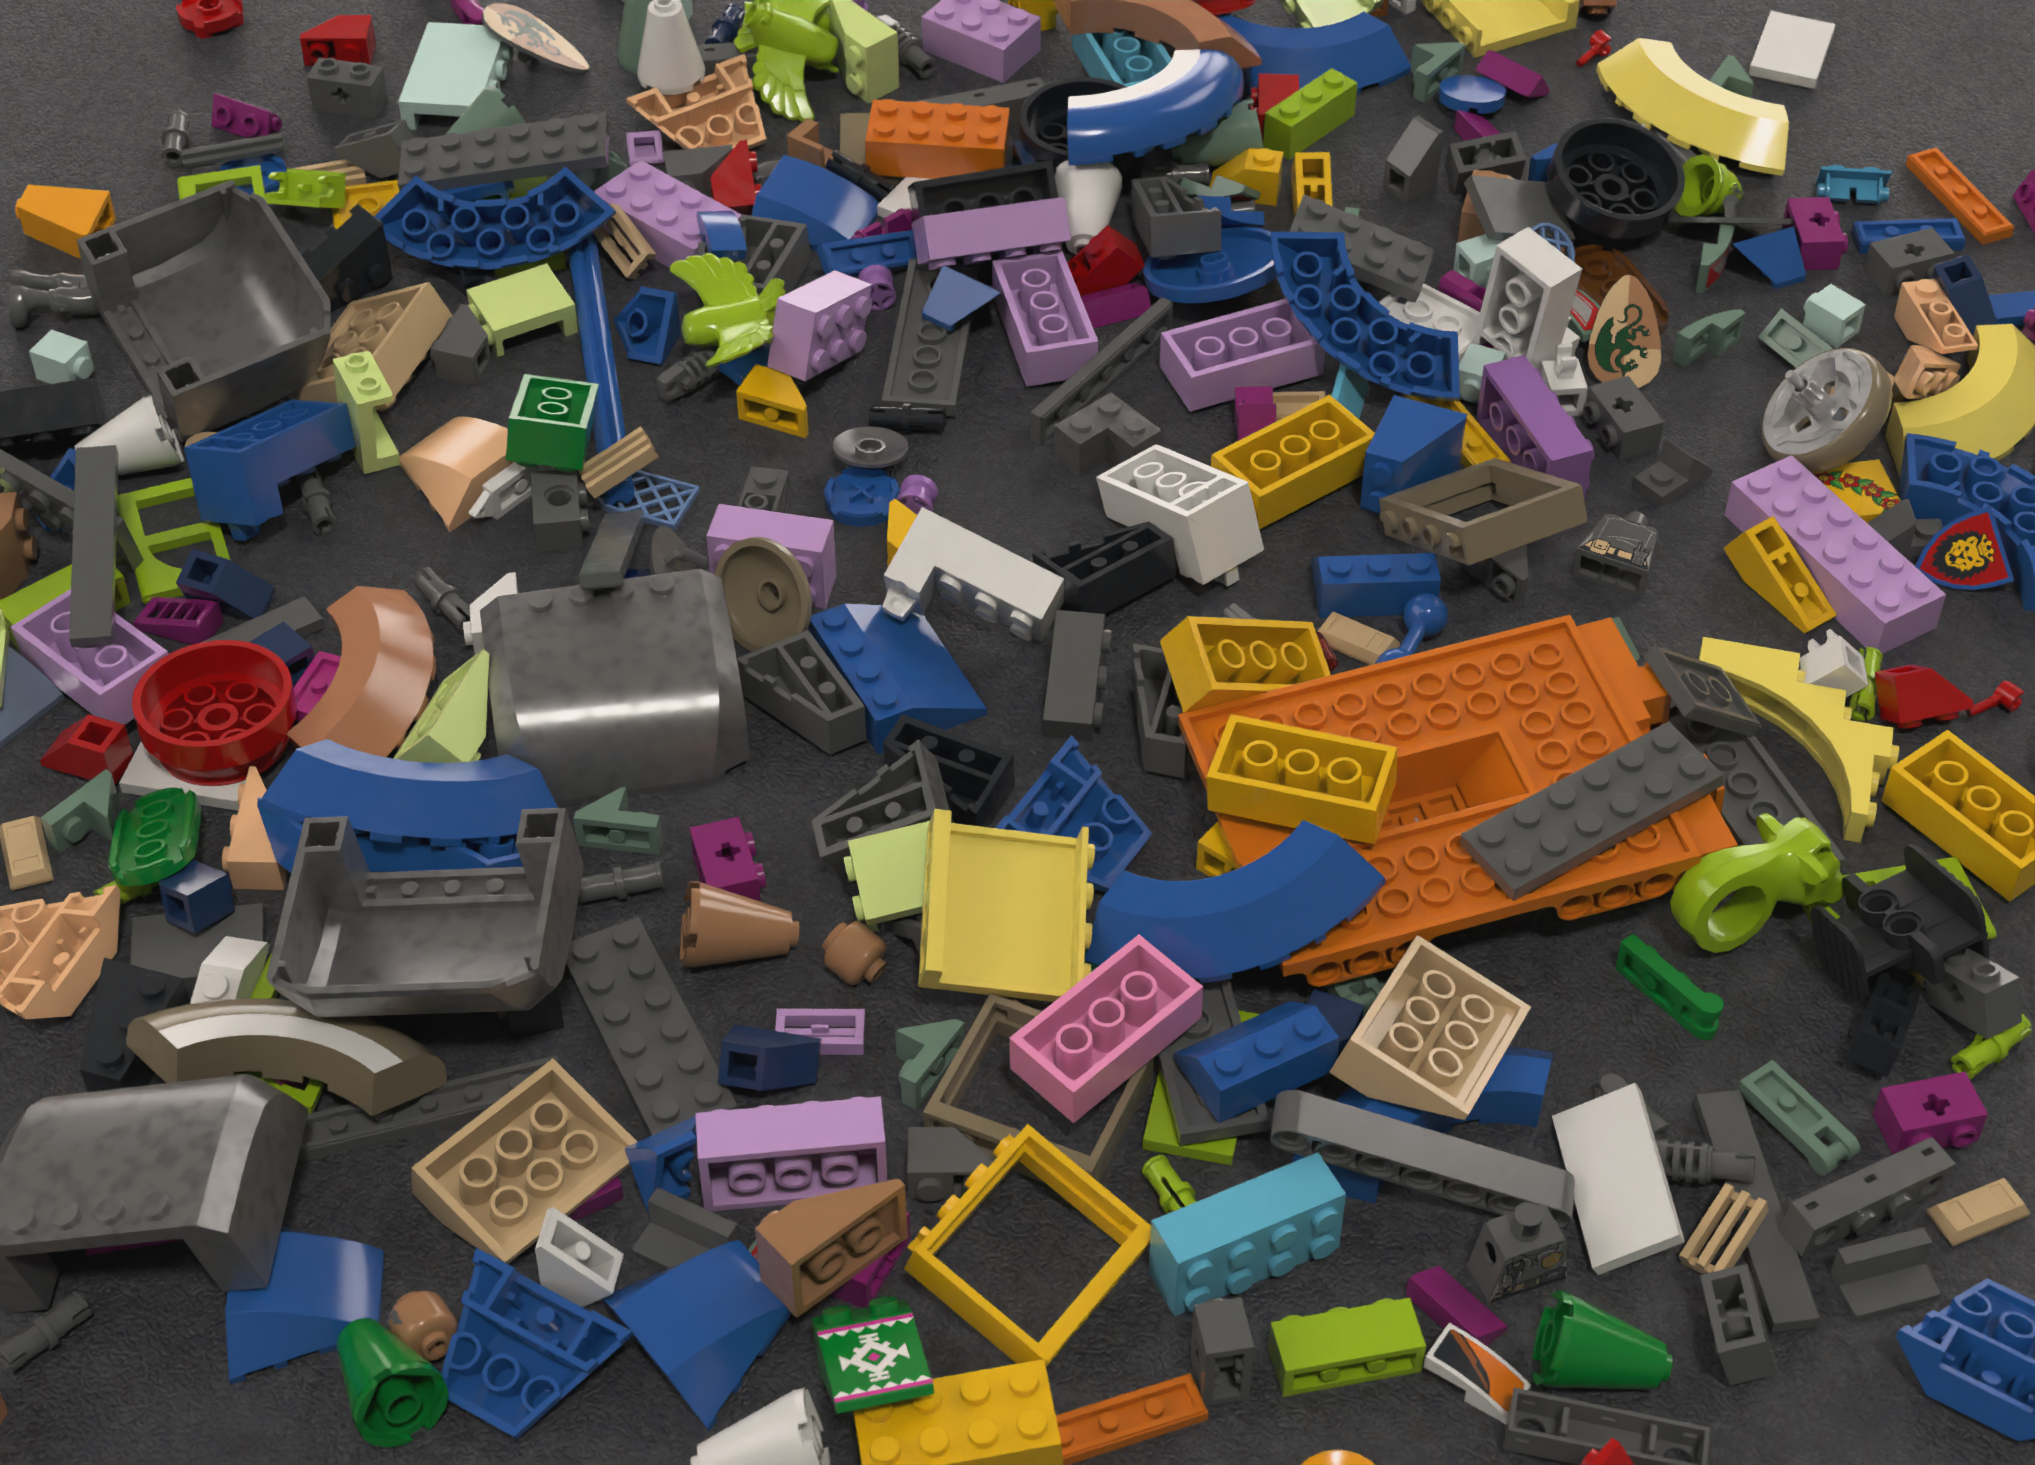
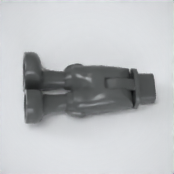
[9,269,100,328]

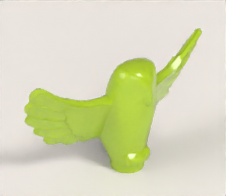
[734,0,839,122]
[670,253,785,368]

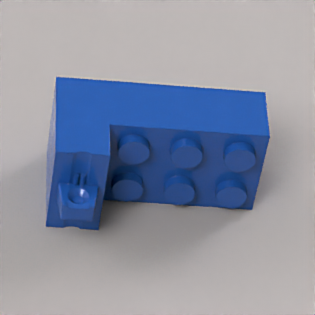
[184,399,356,541]

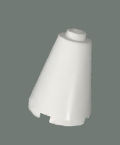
[637,0,705,95]
[1055,160,1122,255]
[74,394,184,476]
[691,1387,831,1465]

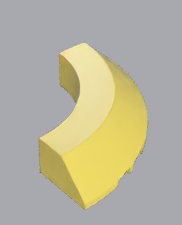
[1596,38,1789,176]
[1885,324,2035,477]

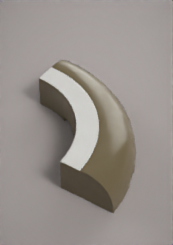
[126,998,447,1116]

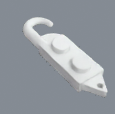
[468,462,556,520]

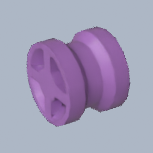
[857,265,896,311]
[896,475,938,515]

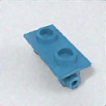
[1815,165,1891,205]

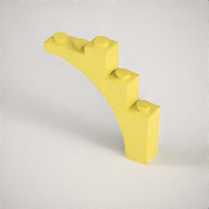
[1698,637,1899,843]

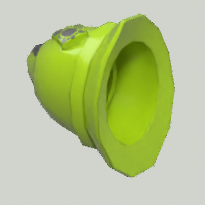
[1675,154,1745,217]

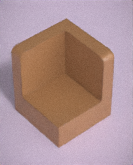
[787,118,834,170]

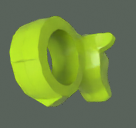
[1670,813,1844,953]

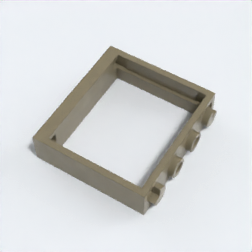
[1379,458,1587,565]
[923,993,1154,1183]

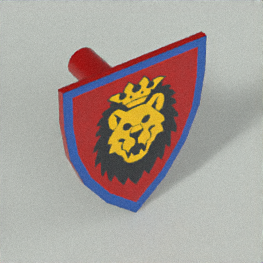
[1915,506,2015,590]

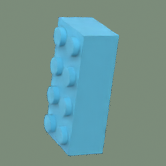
[1072,28,1172,87]
[1149,1152,1346,1317]

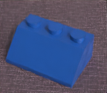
[1311,553,1441,618]
[1174,1001,1339,1123]

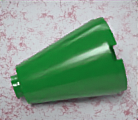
[1532,1290,1673,1390]
[336,1318,449,1448]

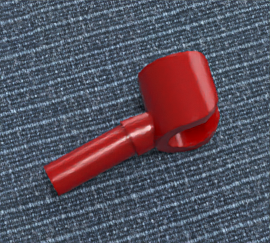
[1576,30,1611,67]
[1966,681,2024,717]

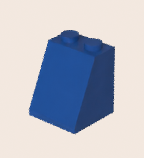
[1360,395,1467,514]

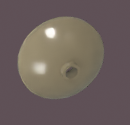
[715,537,812,652]

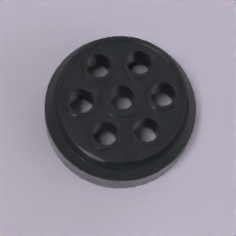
[1020,77,1146,186]
[1547,118,1685,249]

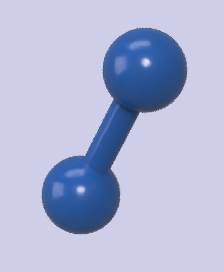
[1375,593,1448,664]

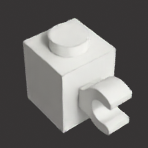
[1540,344,1588,416]
[1800,629,1868,697]

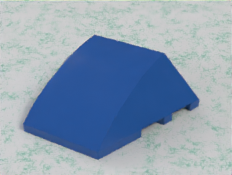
[751,155,879,251]
[995,735,1152,893]
[225,1227,385,1385]
[602,1240,791,1432]
[441,1247,634,1439]
[1896,1278,2035,1442]

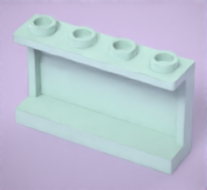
[398,22,514,130]

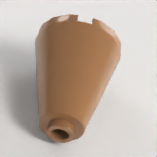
[680,881,799,968]

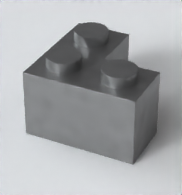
[1054,392,1162,478]

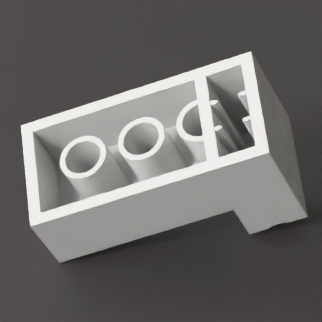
[1473,227,1582,372]
[1096,444,1264,586]
[882,507,1064,642]

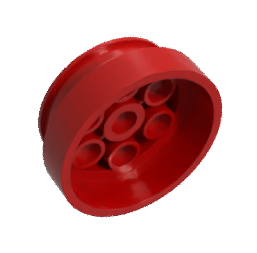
[132,640,297,786]

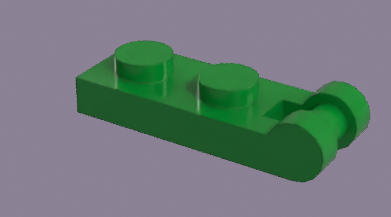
[1615,934,1724,1040]

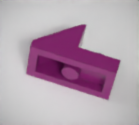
[1234,386,1277,441]

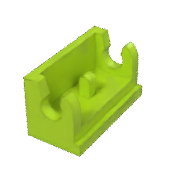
[265,169,346,208]

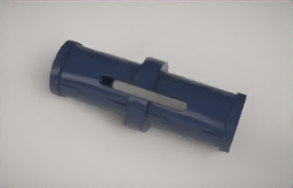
[705,3,745,45]

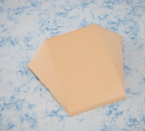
[626,54,766,149]
[399,417,514,533]
[0,885,120,1019]

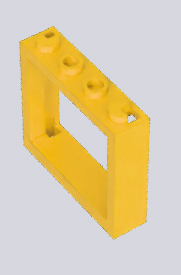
[904,1124,1151,1367]

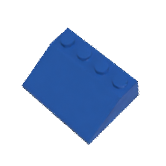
[809,604,987,755]

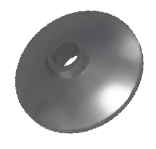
[833,427,908,468]

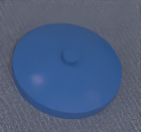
[1143,226,1277,303]

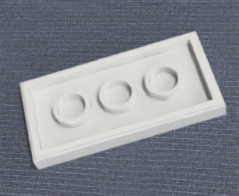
[1552,1083,1685,1275]

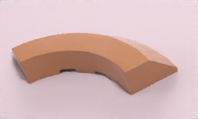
[1053,0,1262,68]
[287,586,436,757]

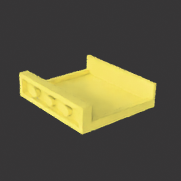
[1420,0,1580,58]
[918,809,1095,1002]

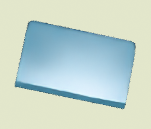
[1331,363,1369,419]

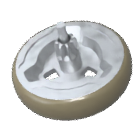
[1761,348,1892,474]

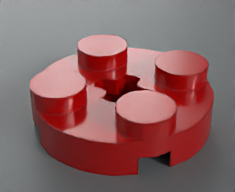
[176,0,244,39]

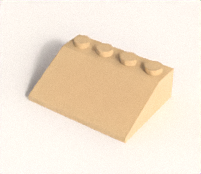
[287,282,453,412]
[1329,935,1531,1120]
[411,1058,637,1264]

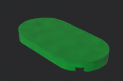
[108,787,202,886]

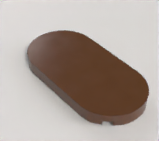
[1566,245,1669,336]

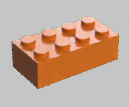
[865,99,1009,179]

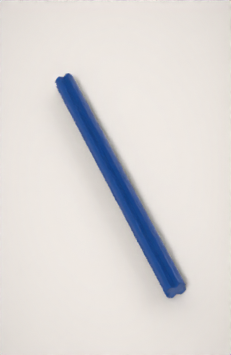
[568,233,635,505]

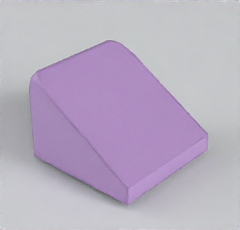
[626,130,664,166]

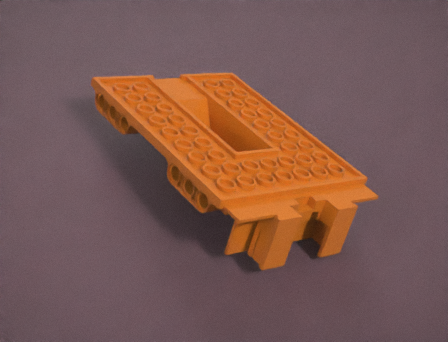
[1178,615,1738,987]

